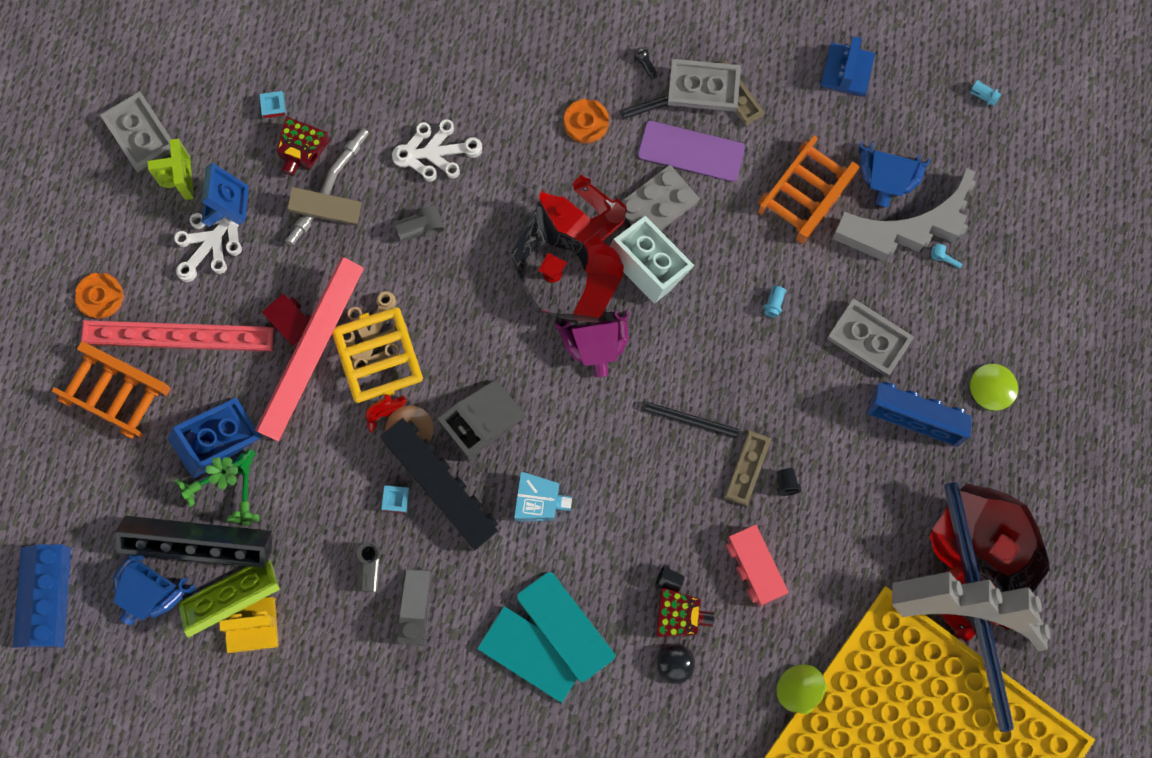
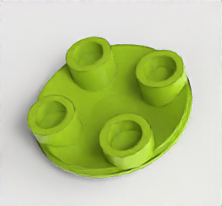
[969,364,1018,411]
[777,664,827,715]

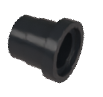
[777,468,802,496]
[655,564,685,592]

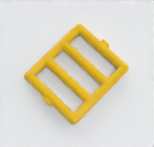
[332,307,423,403]

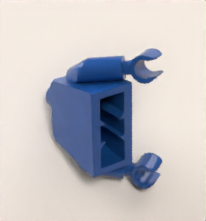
[858,141,930,208]
[113,554,195,625]

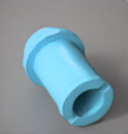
[970,80,1001,106]
[763,286,786,318]

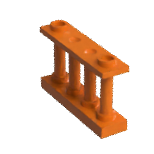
[758,135,860,244]
[52,341,171,439]

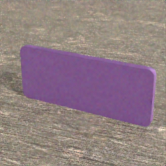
[638,121,745,182]

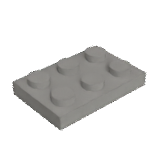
[668,59,741,112]
[100,91,172,173]
[621,165,700,231]
[827,298,914,378]

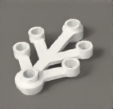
[392,119,482,182]
[174,213,242,282]

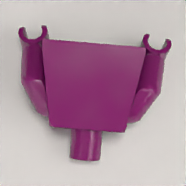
[556,310,629,378]

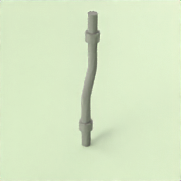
[285,128,369,246]

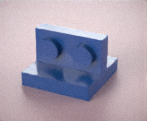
[820,36,875,97]
[201,163,249,227]

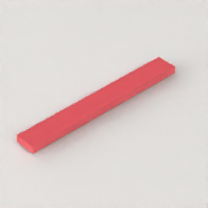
[255,257,364,441]
[81,320,275,352]

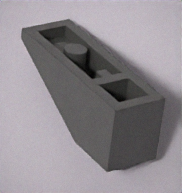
[397,569,431,646]

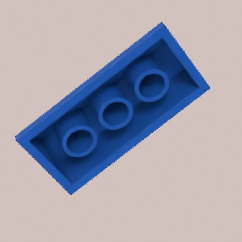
[866,382,972,447]
[13,544,71,648]

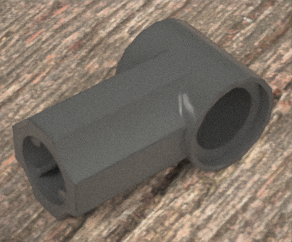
[394,206,445,243]
[356,542,381,592]

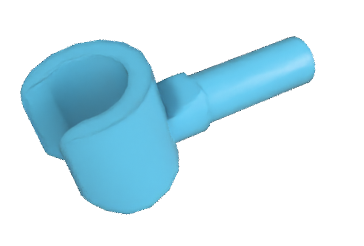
[931,244,962,269]

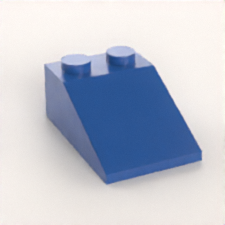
[167,398,261,479]

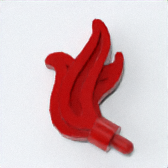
[365,394,407,433]

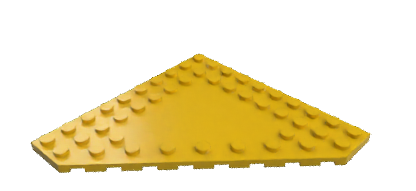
[764,586,1095,758]

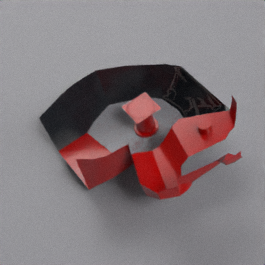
[511,174,627,323]
[930,483,1050,643]

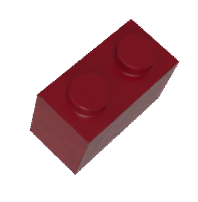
[262,293,311,349]

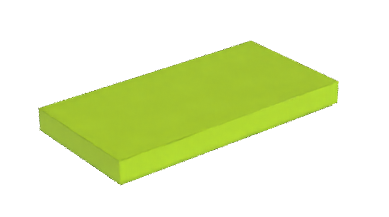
[178,559,280,637]

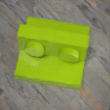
[147,139,194,200]

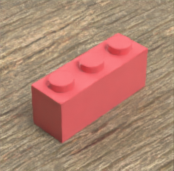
[726,525,789,607]

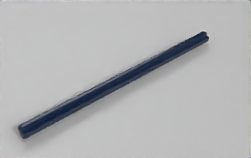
[944,482,1014,732]

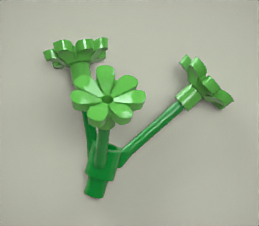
[174,449,260,526]

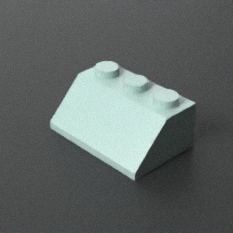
[610,216,694,304]

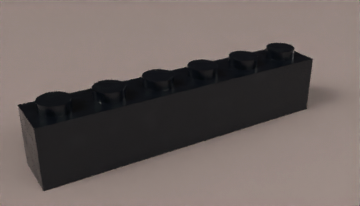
[380,418,498,551]
[115,516,272,568]

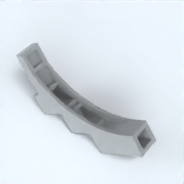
[832,168,976,261]
[892,572,1050,651]

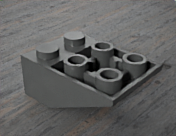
[438,380,526,462]

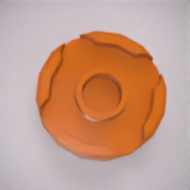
[564,99,609,143]
[75,273,124,319]

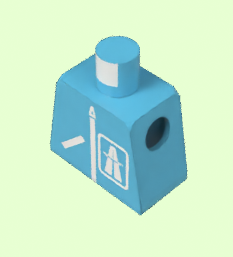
[514,472,572,522]

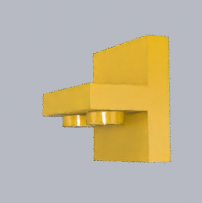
[219,597,279,653]

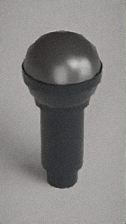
[634,47,658,80]

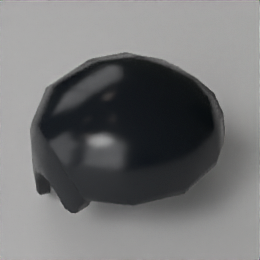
[657,643,695,684]

